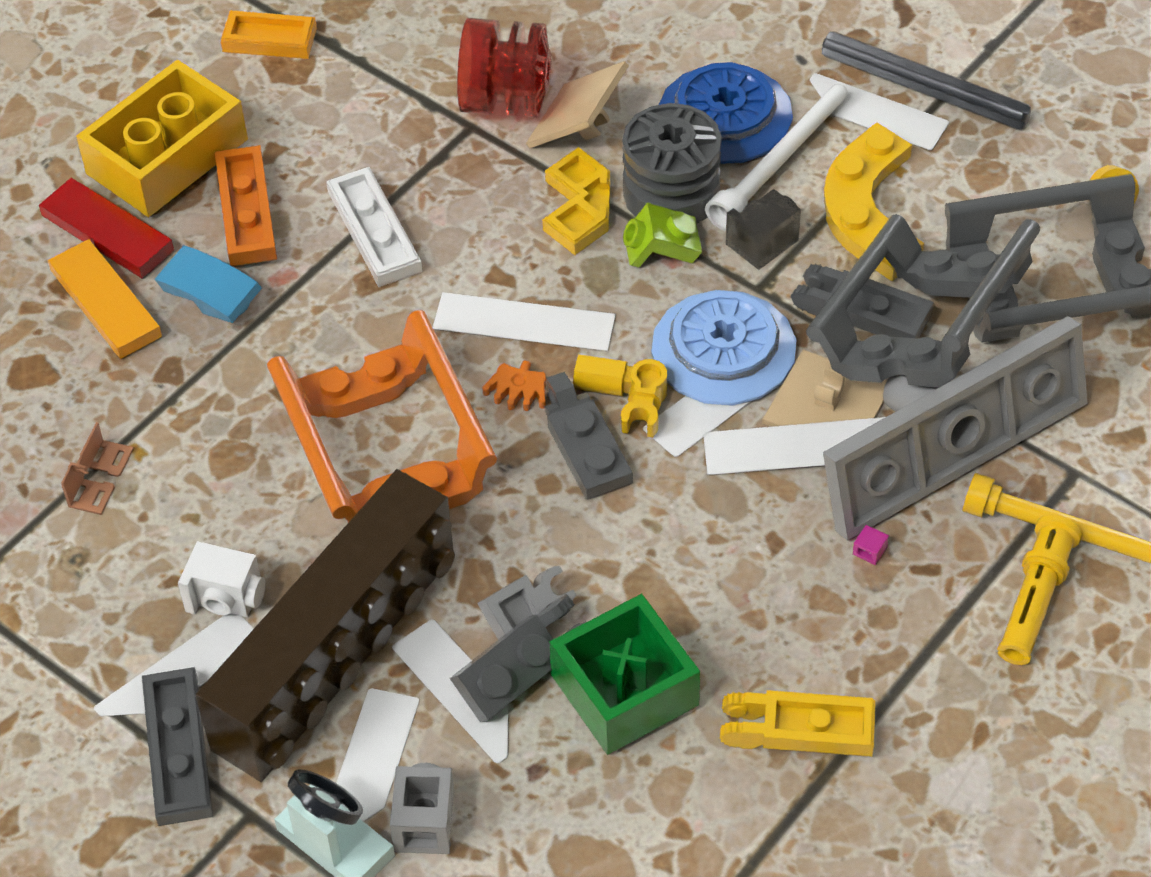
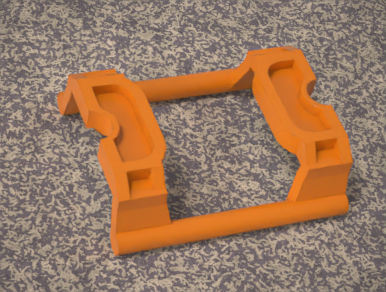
[267,310,497,523]

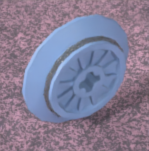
[651,290,797,406]

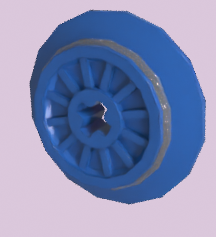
[659,62,793,164]

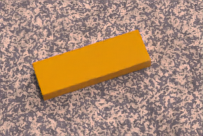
[48,239,162,359]

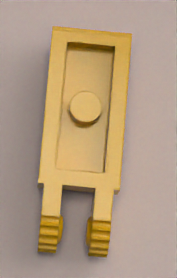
[719,690,875,757]

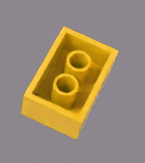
[76,59,248,218]

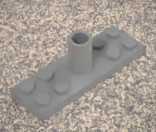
[823,316,1088,541]

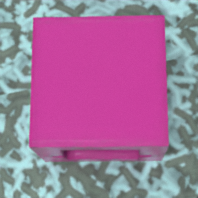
[852,525,889,565]

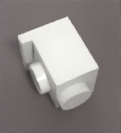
[178,541,265,618]

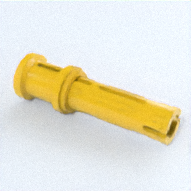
[997,514,1082,665]

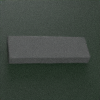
[142,667,213,826]

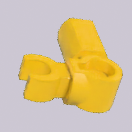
[573,354,667,438]

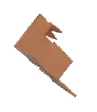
[61,422,134,515]

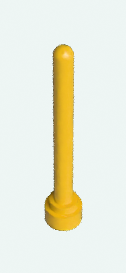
[962,472,1151,563]

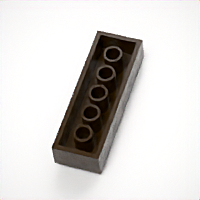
[195,469,455,782]

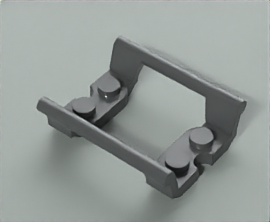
[945,174,1151,343]
[806,214,1040,387]

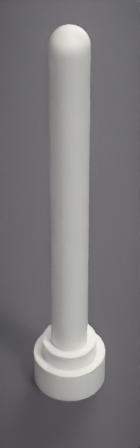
[705,84,847,231]

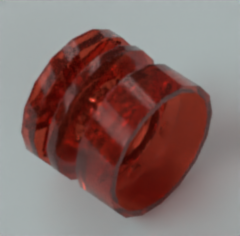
[457,18,551,118]

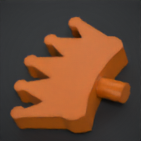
[482,360,546,411]

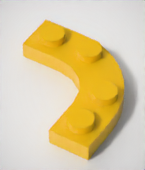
[824,122,924,281]

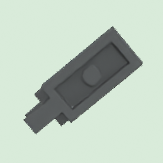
[545,372,633,500]

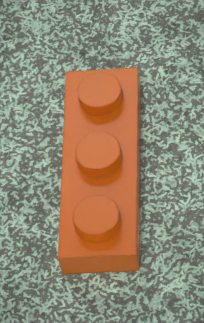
[215,145,277,266]

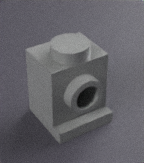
[390,763,454,854]

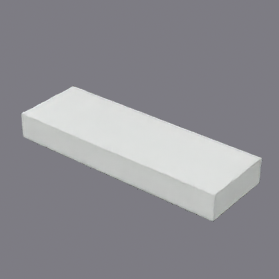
[326,167,422,287]

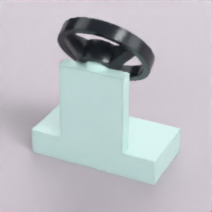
[274,769,395,877]

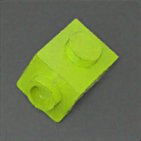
[623,202,702,268]

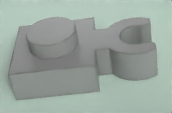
[477,566,576,640]

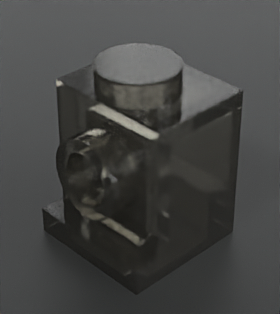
[726,189,801,270]

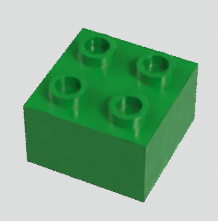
[549,593,700,755]

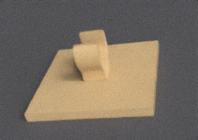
[526,61,629,148]
[762,349,887,427]

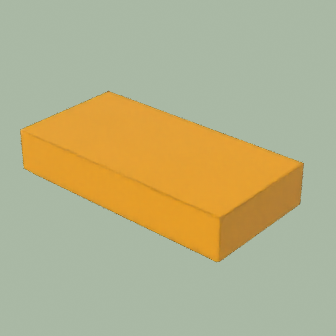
[220,10,317,59]

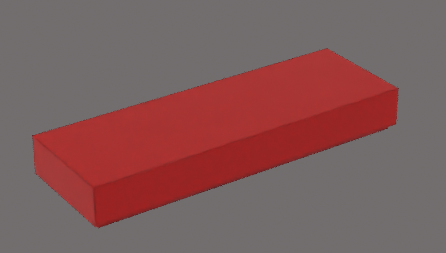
[39,177,174,279]

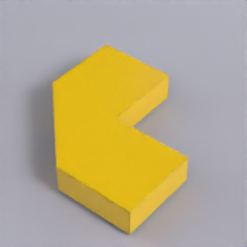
[542,147,610,255]

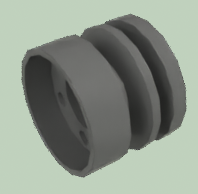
[622,103,722,223]

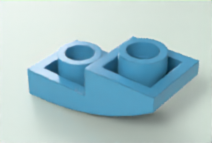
[154,245,262,323]

